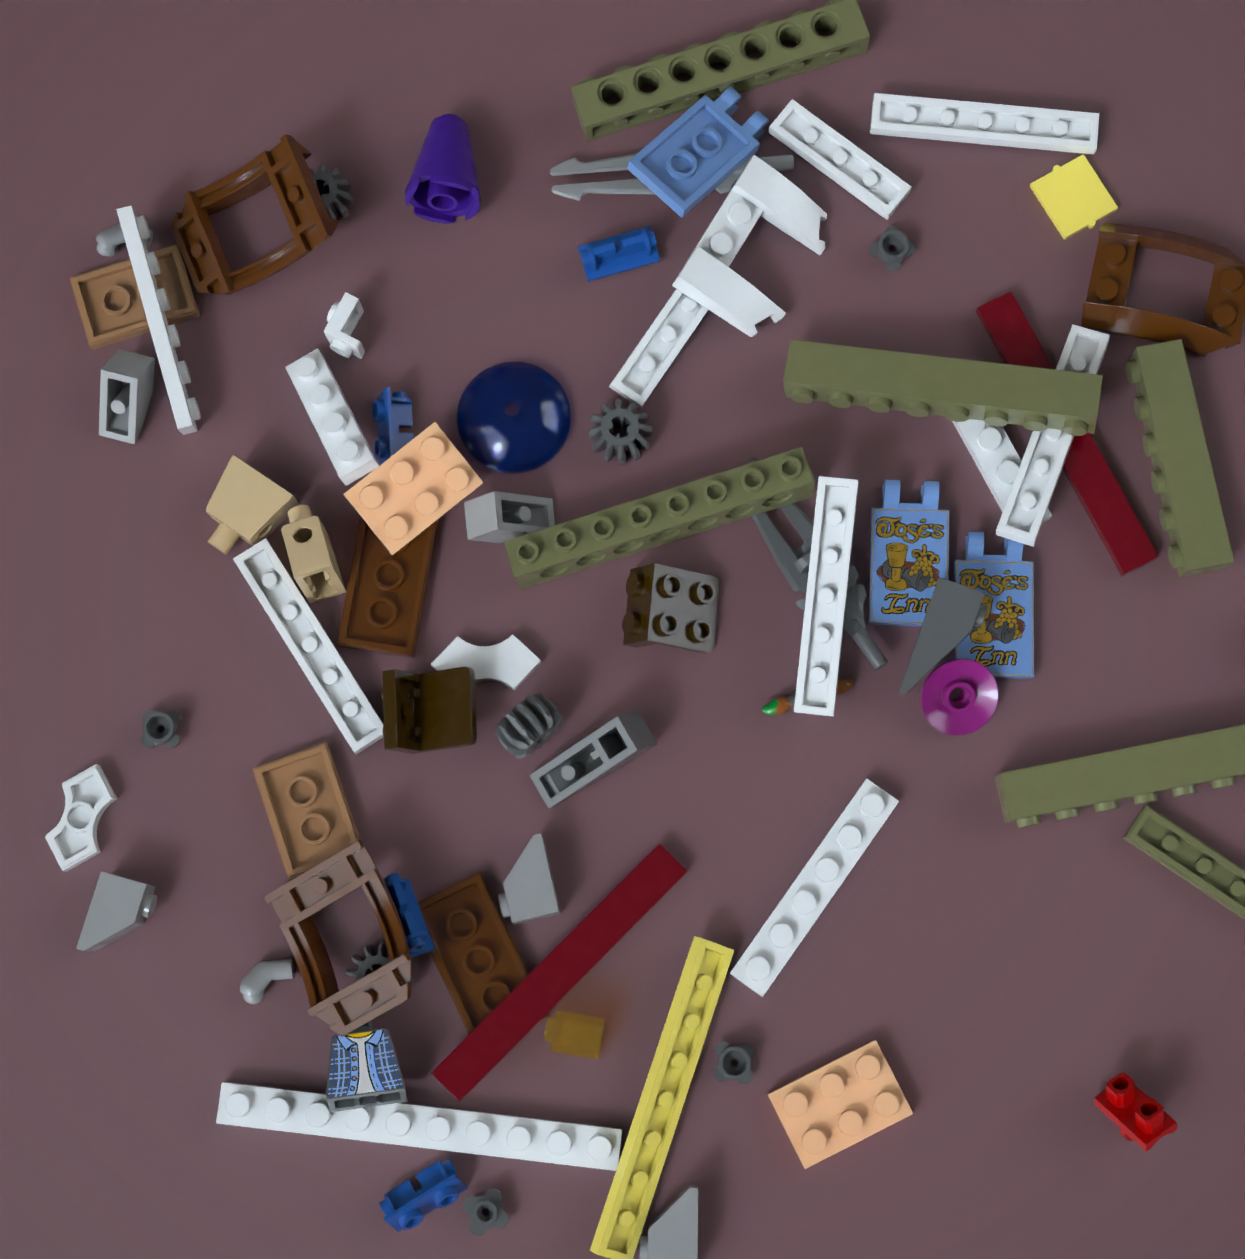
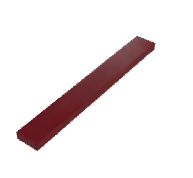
[976,291,1159,576]
[431,843,688,1102]

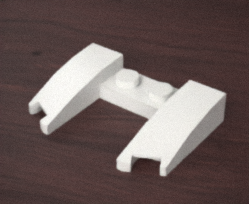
[672,155,827,337]

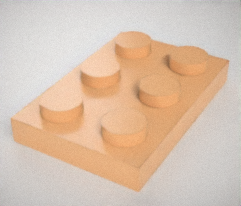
[343,422,483,555]
[767,1040,913,1169]

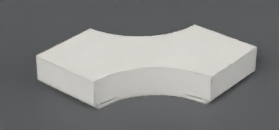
[431,634,542,690]
[45,764,118,872]

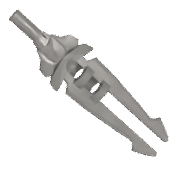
[550,153,794,201]

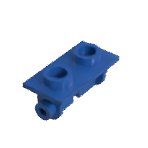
[578,226,660,282]
[372,387,414,465]
[384,873,435,957]
[379,1159,467,1232]

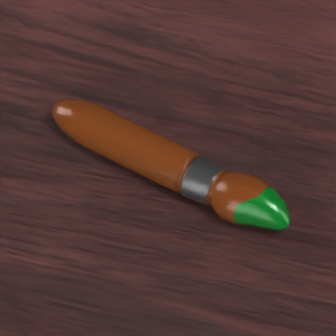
[762,678,854,716]

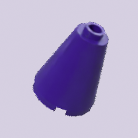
[405,114,481,224]

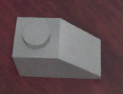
[99,349,155,444]
[464,491,555,543]
[498,833,561,924]
[76,871,157,952]
[640,1185,698,1259]

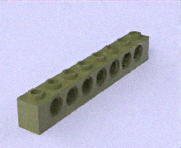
[571,0,870,142]
[504,447,815,590]

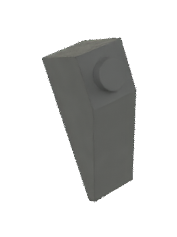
[898,577,988,696]
[529,711,657,809]

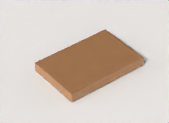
[70,244,201,350]
[252,742,361,881]

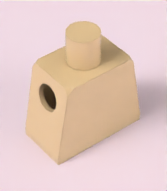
[206,455,299,555]
[281,505,346,604]

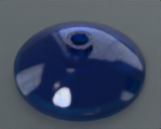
[457,362,571,474]

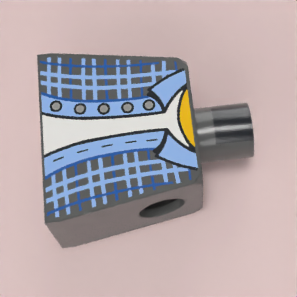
[326,1020,408,1112]

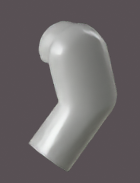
[96,224,153,256]
[240,959,295,1004]

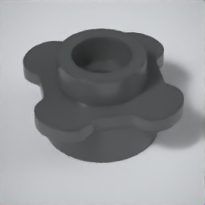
[870,227,915,271]
[141,710,181,749]
[713,1042,755,1084]
[463,1188,509,1236]

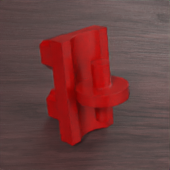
[1094,1072,1177,1152]

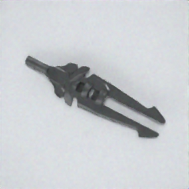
[750,458,888,671]

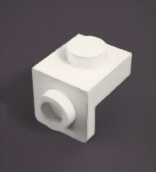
[324,292,365,359]

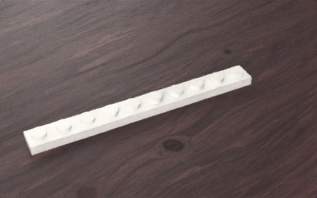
[216,1082,622,1171]

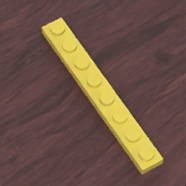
[590,936,734,1259]

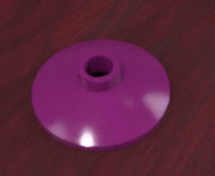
[920,659,999,735]

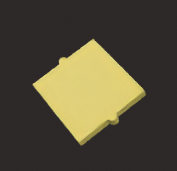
[1030,154,1118,240]

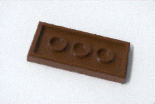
[337,516,440,659]
[418,872,550,1035]

